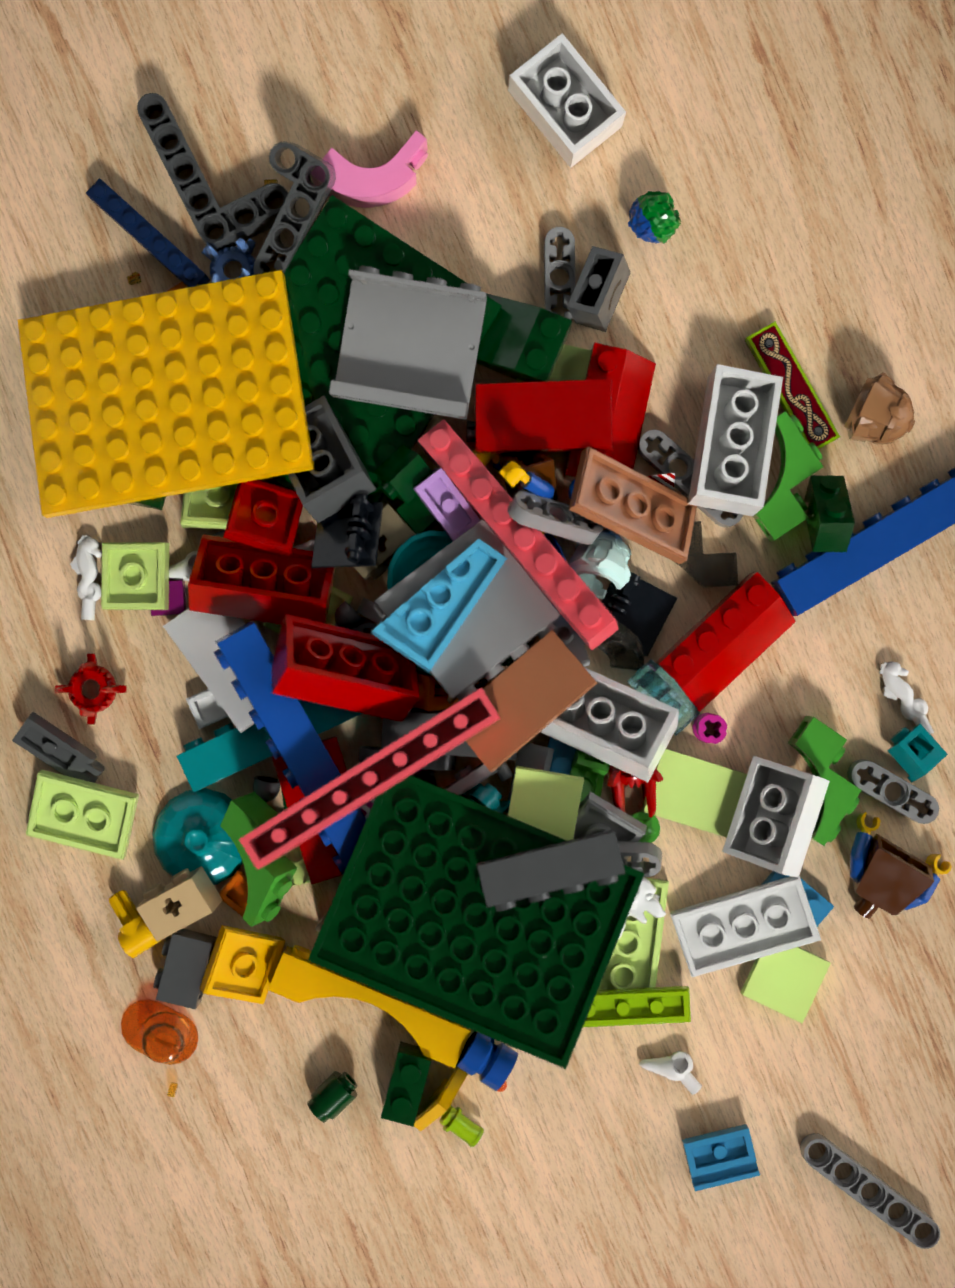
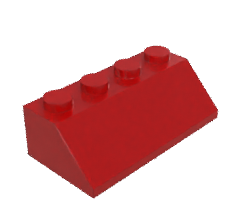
[563,342,656,481]
[188,534,335,625]
[654,571,796,712]
[272,614,419,722]

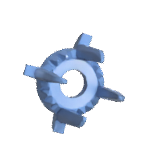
[202,238,256,283]

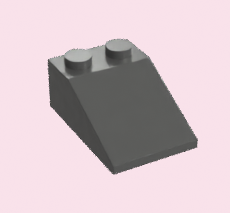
[288,396,377,523]

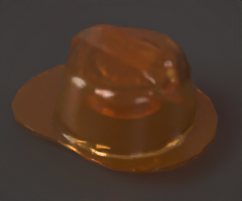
[121,999,199,1065]

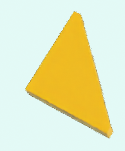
[414,1066,468,1131]

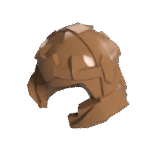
[844,372,915,445]

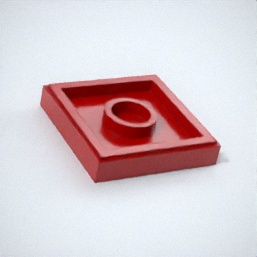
[223,480,303,557]

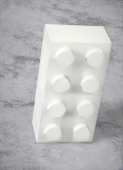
[688,364,783,517]
[541,668,679,782]

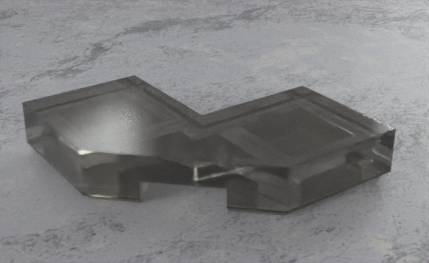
[673,521,738,588]

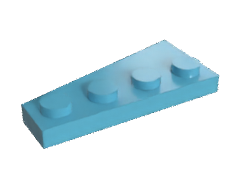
[371,539,507,673]

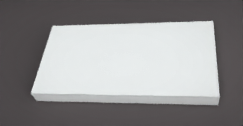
[163,608,254,733]
[670,875,821,977]

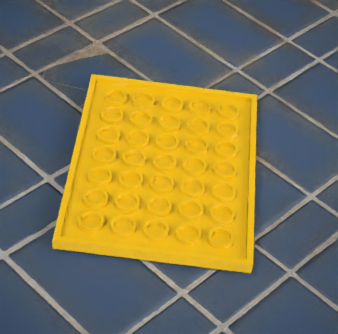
[18,270,314,518]

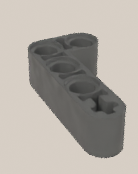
[253,142,336,275]

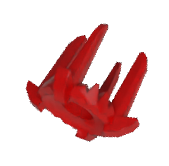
[55,653,127,725]
[607,765,663,818]

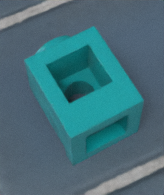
[887,724,948,783]

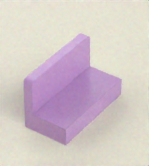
[413,468,481,542]

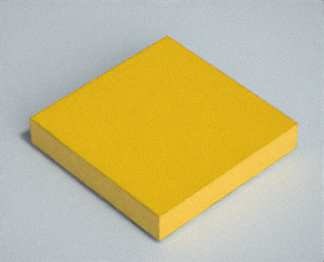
[199,925,285,1004]

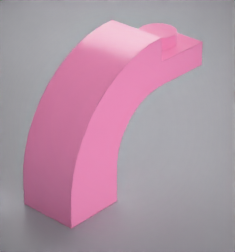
[311,130,428,208]

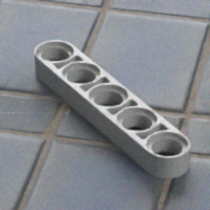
[800,1133,940,1249]

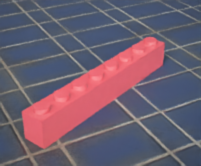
[418,419,619,651]
[239,687,501,870]

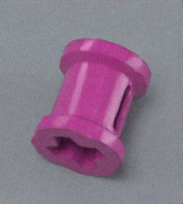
[692,713,727,744]

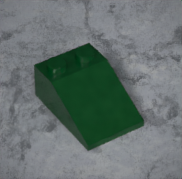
[476,293,572,382]

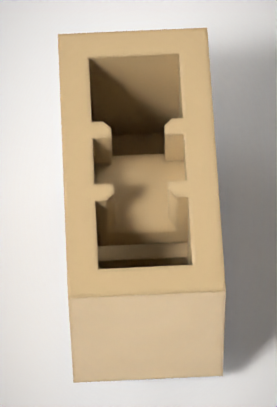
[136,866,223,942]

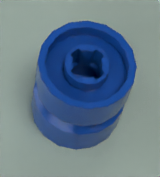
[456,1031,518,1091]

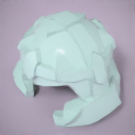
[567,529,632,599]

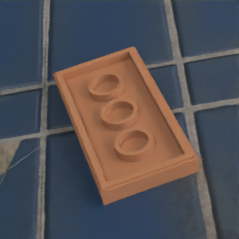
[569,446,697,564]
[466,630,598,772]

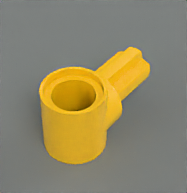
[109,890,163,958]

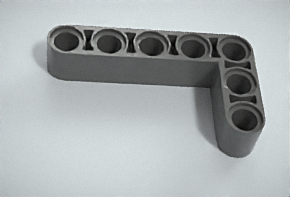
[137,93,288,252]

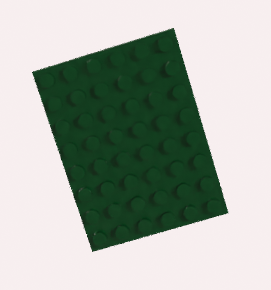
[270,195,503,503]
[308,775,645,1069]

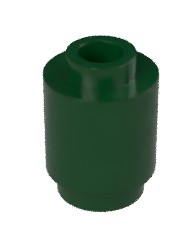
[307,1071,358,1123]

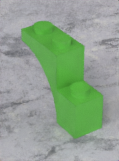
[753,411,824,542]
[788,716,862,846]
[220,792,298,927]

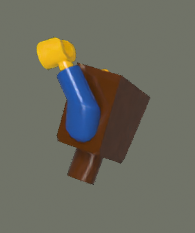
[473,448,558,501]
[850,812,952,919]

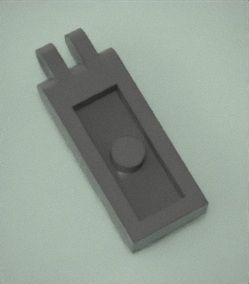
[12,712,105,783]

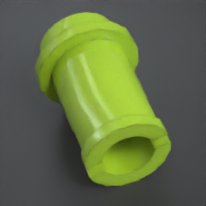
[440,1106,484,1147]

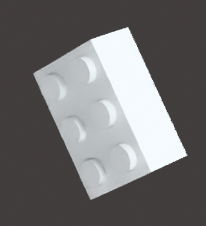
[508,33,626,168]
[722,756,830,878]

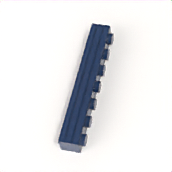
[86,178,210,287]

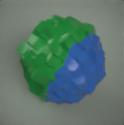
[628,191,681,244]

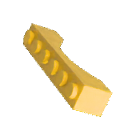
[268,945,471,1069]

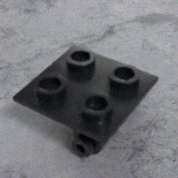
[311,494,384,568]
[601,572,677,657]

